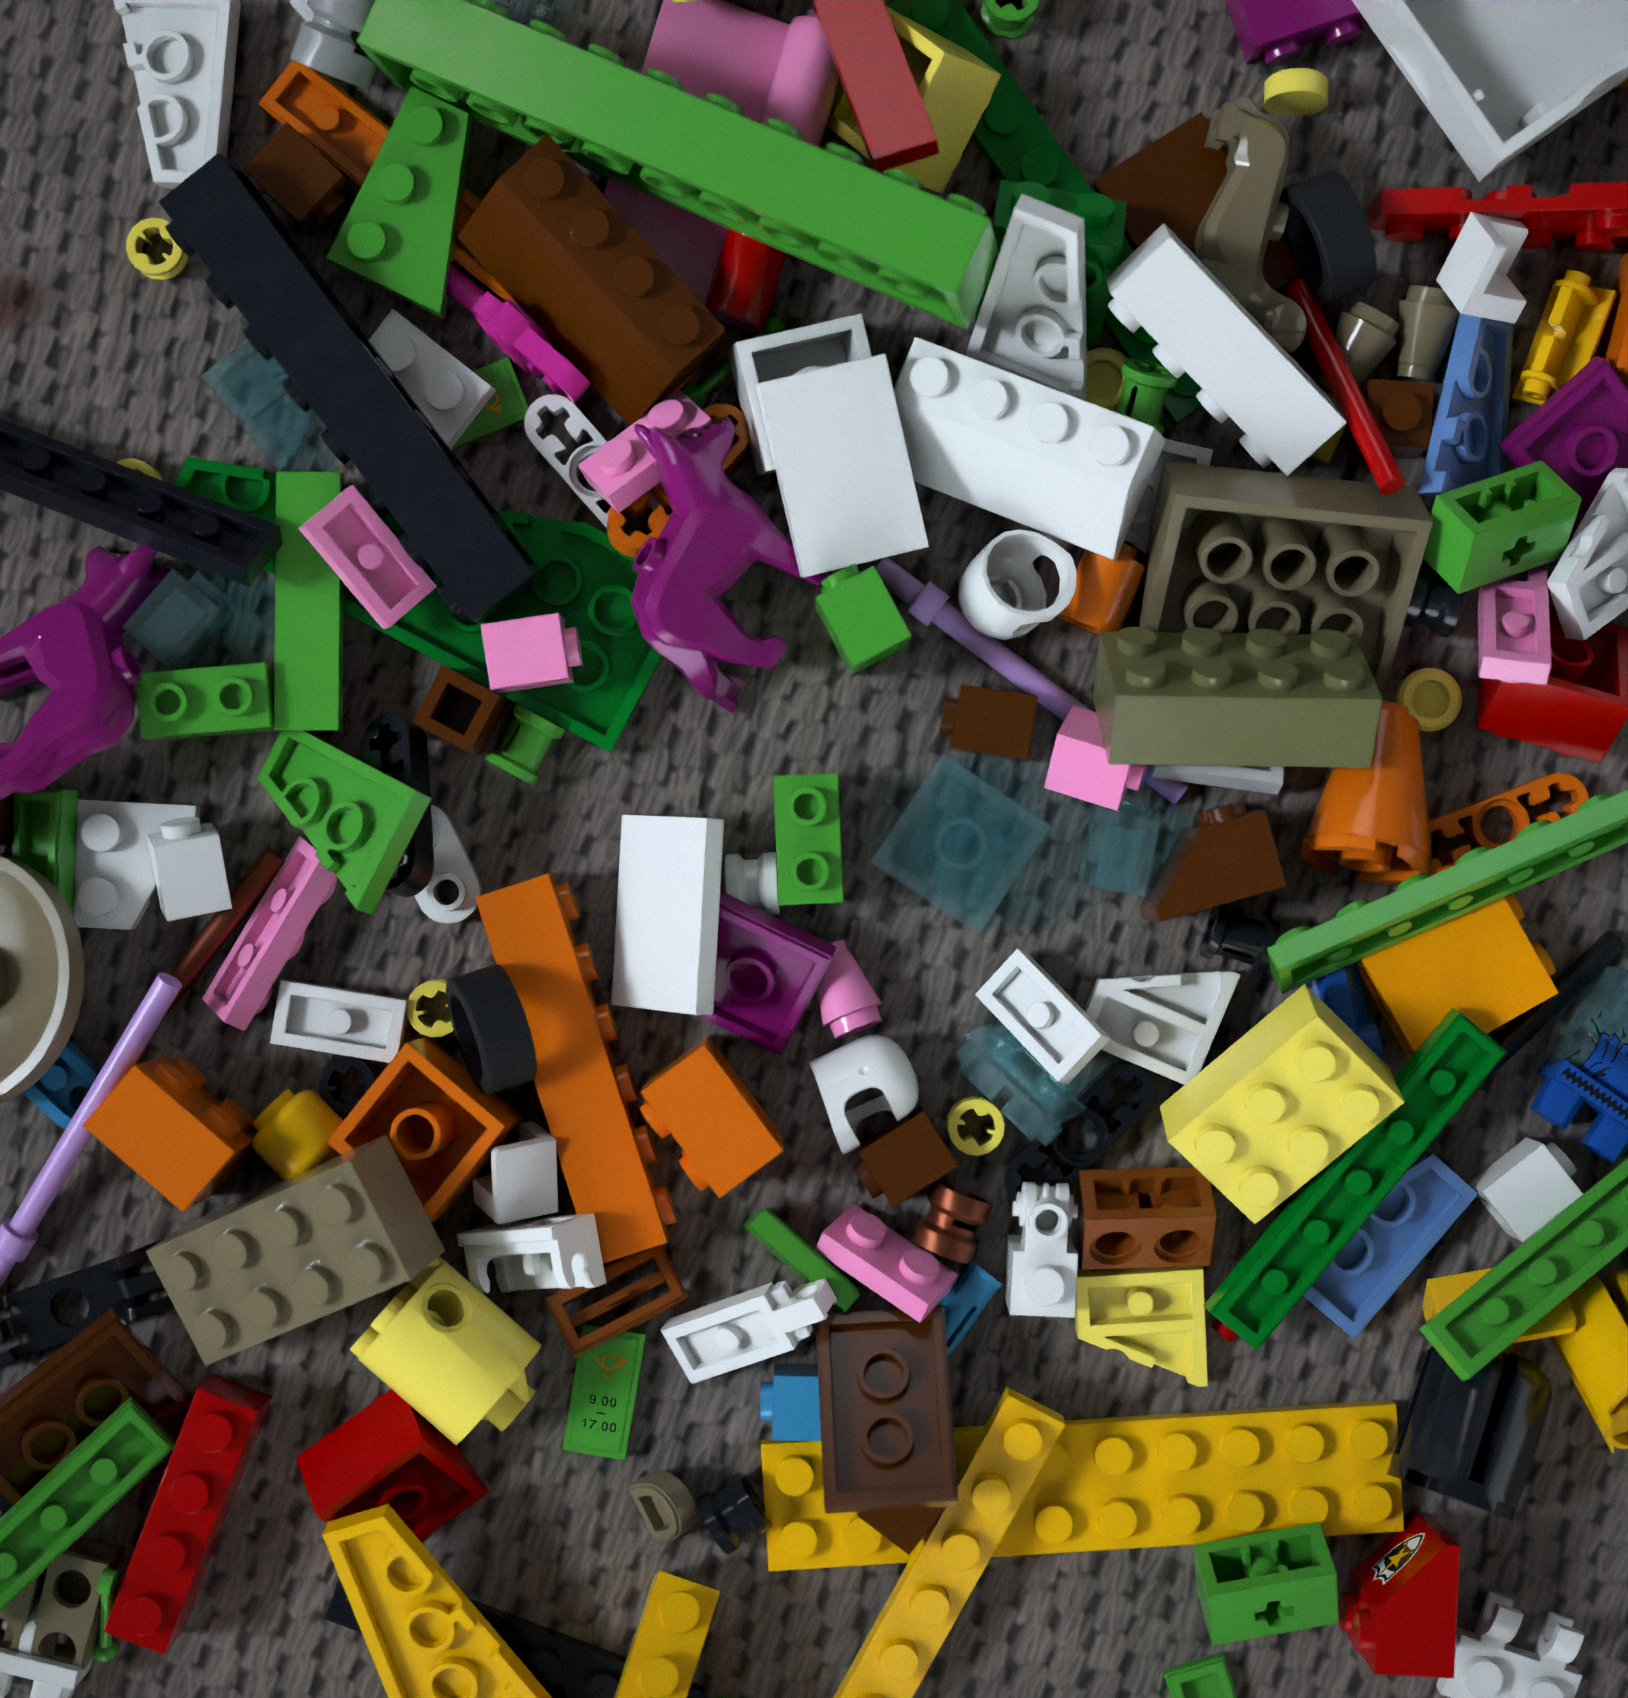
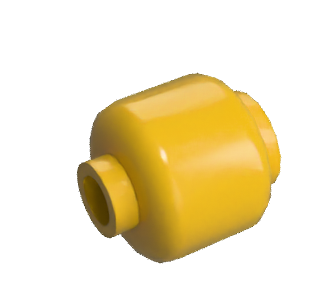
[251,1088,344,1180]

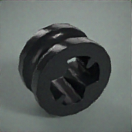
[319,1056,379,1113]

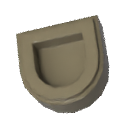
[629,1471,698,1542]

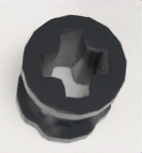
[1200,904,1280,974]

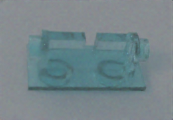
[954,1021,1085,1147]

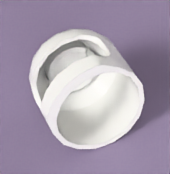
[959,529,1077,640]
[809,1034,919,1154]

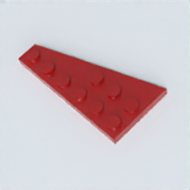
[1368,182,1628,253]

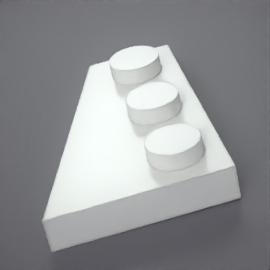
[113,0,241,189]
[965,194,1088,401]

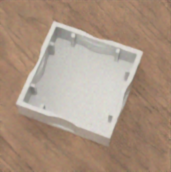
[1352,0,1628,182]

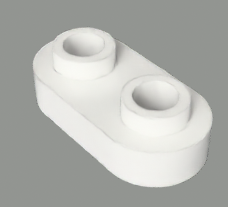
[401,804,482,924]

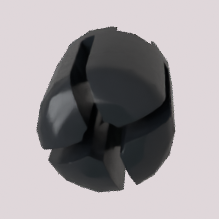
[1387,1346,1552,1521]

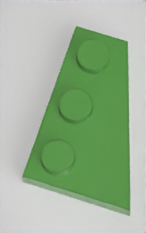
[326,86,473,319]
[257,731,432,915]

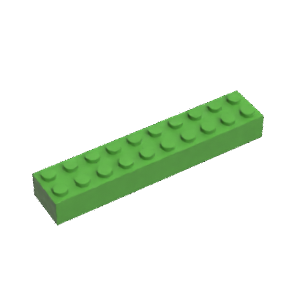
[356,0,999,330]

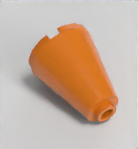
[1300,701,1432,884]

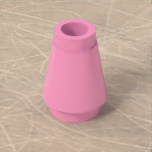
[816,940,883,1040]

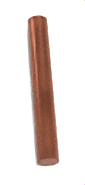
[167,847,285,1012]

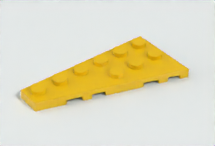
[322,1504,552,1698]

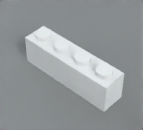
[1106,223,1347,476]

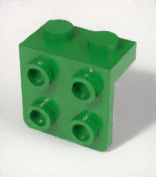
[974,179,1127,349]

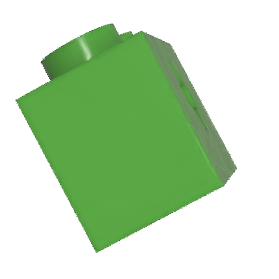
[1423,460,1582,594]
[815,564,912,676]
[136,662,277,741]
[773,773,843,906]
[1193,1522,1339,1646]

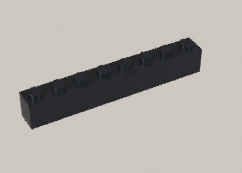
[158,153,546,623]

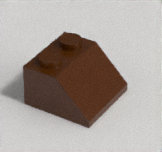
[1139,801,1287,922]

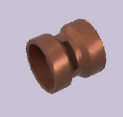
[911,1180,994,1264]

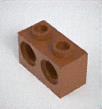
[1076,1167,1217,1270]

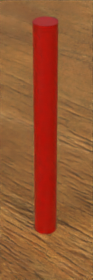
[1283,278,1406,494]

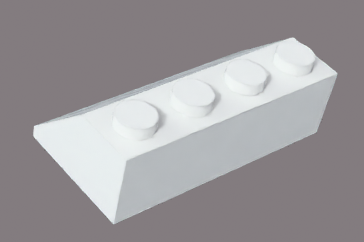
[894,337,1166,561]

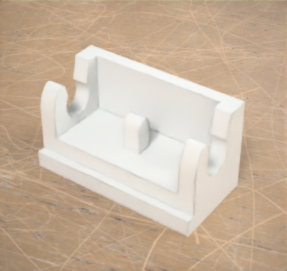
[457,1213,606,1293]

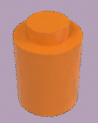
[1057,543,1146,636]

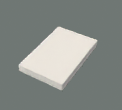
[755,354,929,577]
[611,815,724,1015]

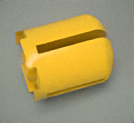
[1552,1268,1628,1453]

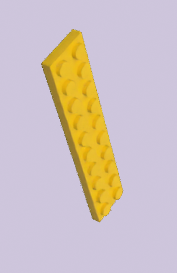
[761,1400,1404,1572]

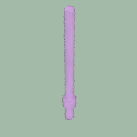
[876,557,1189,804]
[0,973,182,1288]

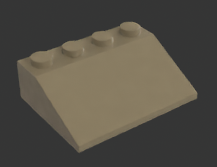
[1139,461,1433,693]

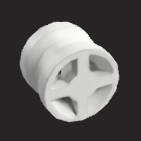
[725,852,780,915]

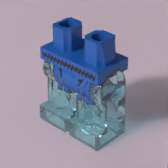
[1530,967,1628,1163]

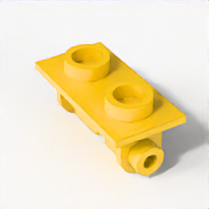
[1512,270,1617,406]

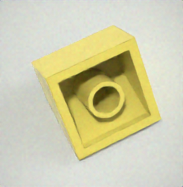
[826,7,1001,193]

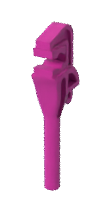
[446,262,591,403]

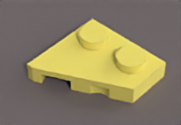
[1075,1266,1208,1387]

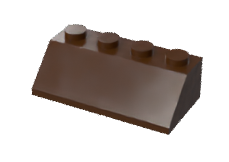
[457,134,726,426]

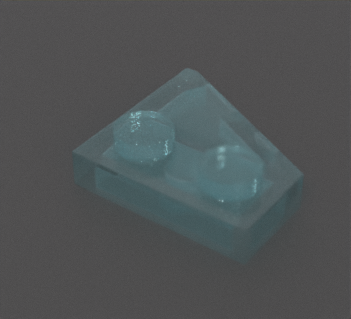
[201,339,316,471]

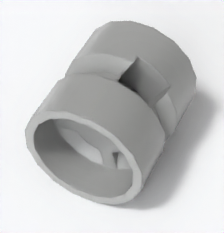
[290,0,378,90]

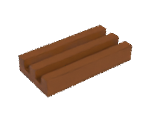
[545,1245,688,1358]

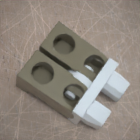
[0,1536,125,1698]

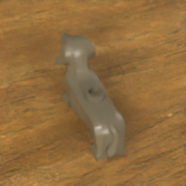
[1194,97,1307,353]

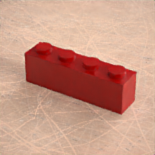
[103,1374,273,1655]

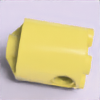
[349,1256,542,1445]

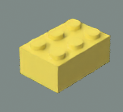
[1160,984,1404,1224]

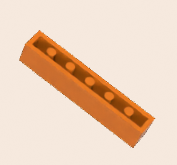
[475,873,677,1263]

